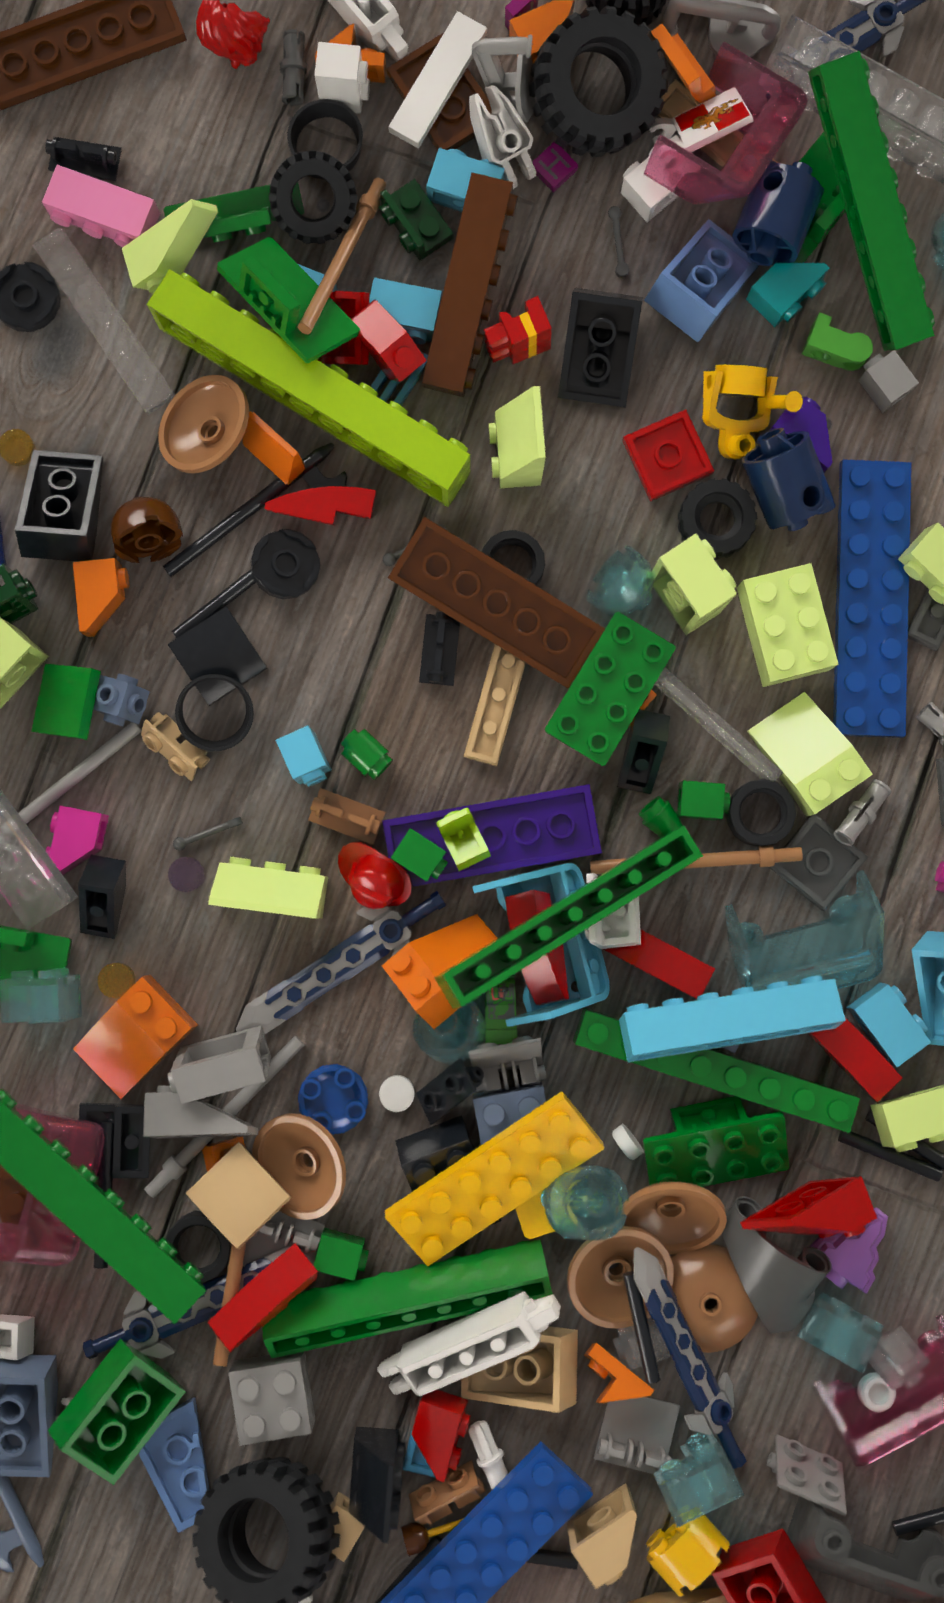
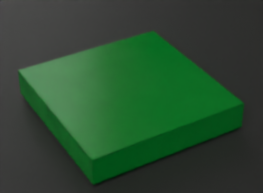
[31,664,101,740]

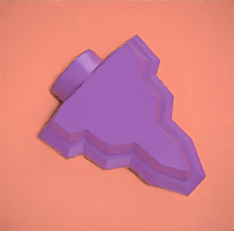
[809,1207,888,1294]

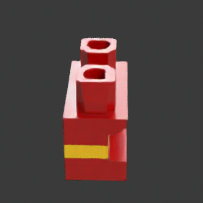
[484,296,552,364]

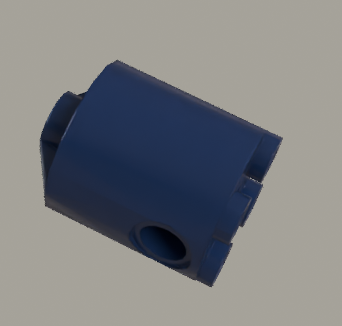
[732,160,824,266]
[742,428,836,531]

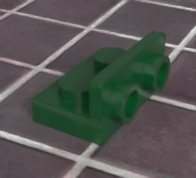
[379,178,453,261]
[0,563,39,624]

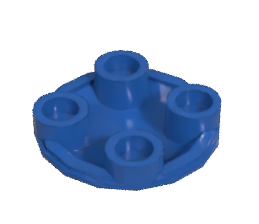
[298,1064,368,1135]

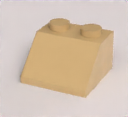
[567,1483,637,1589]

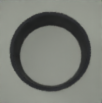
[287,99,363,180]
[175,674,254,751]

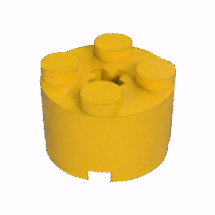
[646,1503,730,1596]

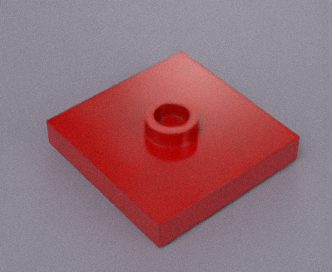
[622,409,715,502]

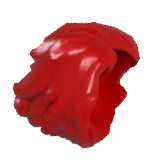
[196,0,270,70]

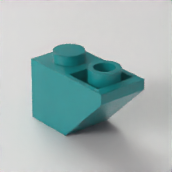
[746,263,830,327]

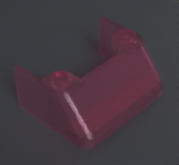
[643,41,807,204]
[0,1104,105,1267]
[813,1314,944,1467]

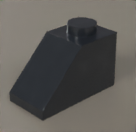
[617,709,670,794]
[78,854,126,939]

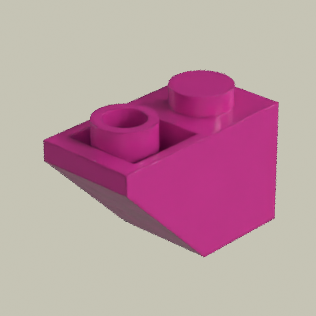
[43,806,109,877]

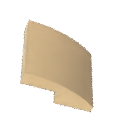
[186,1142,292,1250]

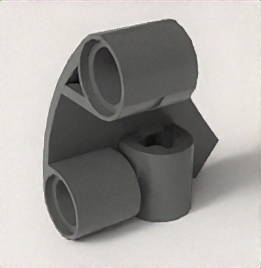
[722,1196,832,1334]

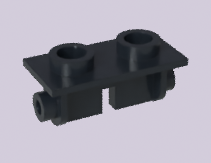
[45,137,122,182]
[419,612,460,686]
[416,1058,484,1125]

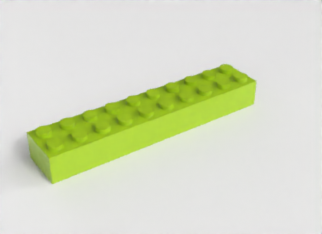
[147,269,470,507]

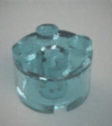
[541,1165,628,1241]
[797,1292,884,1373]

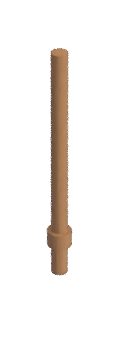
[298,177,386,334]
[590,845,803,874]

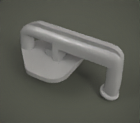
[661,0,781,62]
[472,35,536,122]

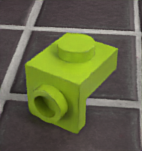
[436,808,491,871]

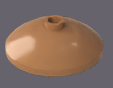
[158,375,249,473]
[252,1113,346,1220]
[618,1182,727,1254]
[567,1226,674,1329]
[671,1243,758,1353]

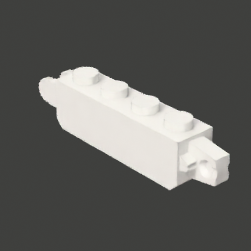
[327,0,409,62]
[377,1291,561,1396]

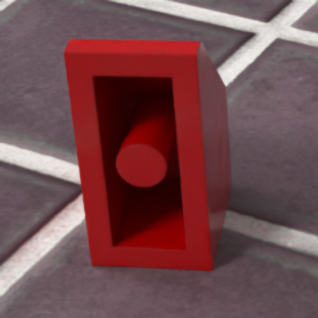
[351,300,427,382]

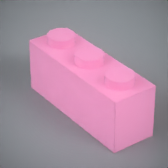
[42,165,160,247]

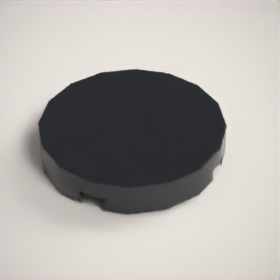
[0,262,61,332]
[250,529,321,599]

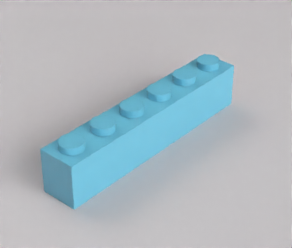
[619,976,846,1063]

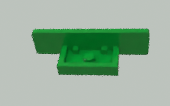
[163,182,305,243]

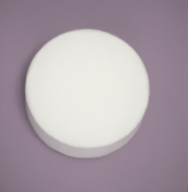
[379,1075,415,1112]
[612,1123,644,1160]
[857,1372,896,1412]

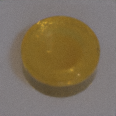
[0,429,36,466]
[98,962,135,998]

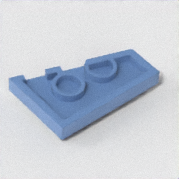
[138,1397,210,1533]

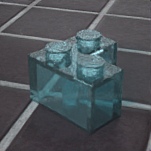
[0,968,82,1024]
[653,1433,744,1527]

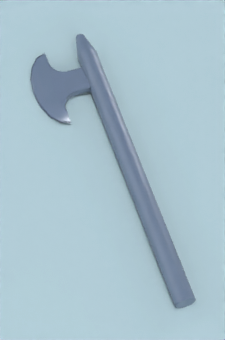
[0,1476,44,1572]

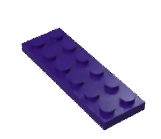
[382,784,602,887]

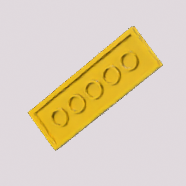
[385,1091,605,1266]

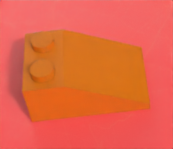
[382,914,497,1029]
[73,975,198,1099]

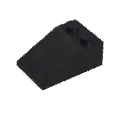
[558,288,643,407]
[15,450,103,562]

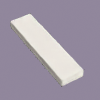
[388,11,487,149]

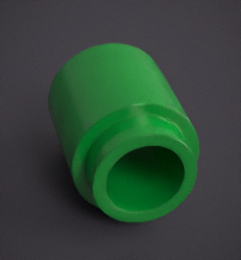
[341,729,393,780]

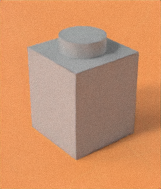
[858,350,919,413]

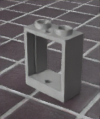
[168,1025,271,1104]

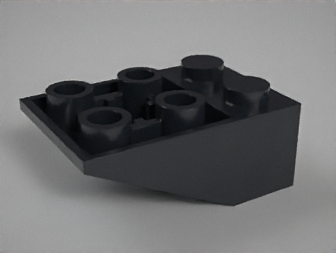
[395,1115,502,1225]
[349,1426,405,1544]

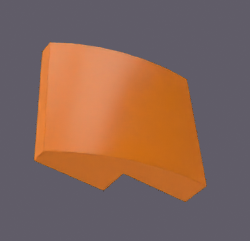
[651,23,716,103]

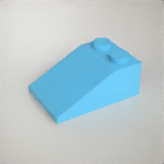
[911,931,944,1046]

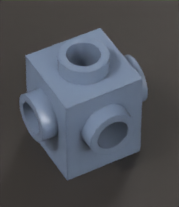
[93,673,150,727]

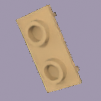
[141,712,210,781]

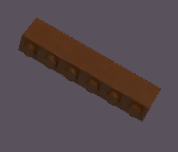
[422,172,518,397]

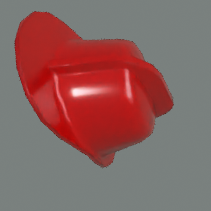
[338,842,412,909]

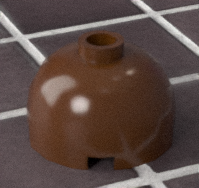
[111,497,183,563]

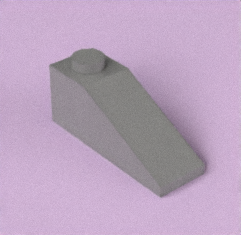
[143,1085,258,1139]

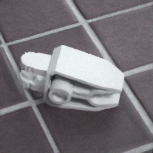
[469,85,536,189]

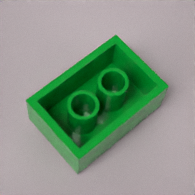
[47,1338,186,1485]

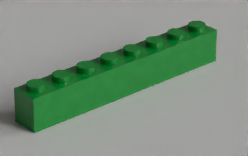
[808,50,935,351]
[434,825,703,1009]
[573,1008,860,1133]
[0,1088,206,1325]
[262,1239,552,1359]

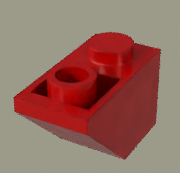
[411,1389,471,1482]

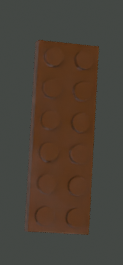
[0,0,187,111]
[388,517,605,688]

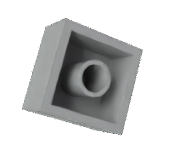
[228,1351,315,1446]

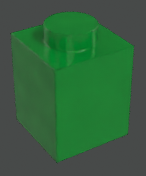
[676,780,730,821]
[391,828,448,882]
[314,1228,370,1281]

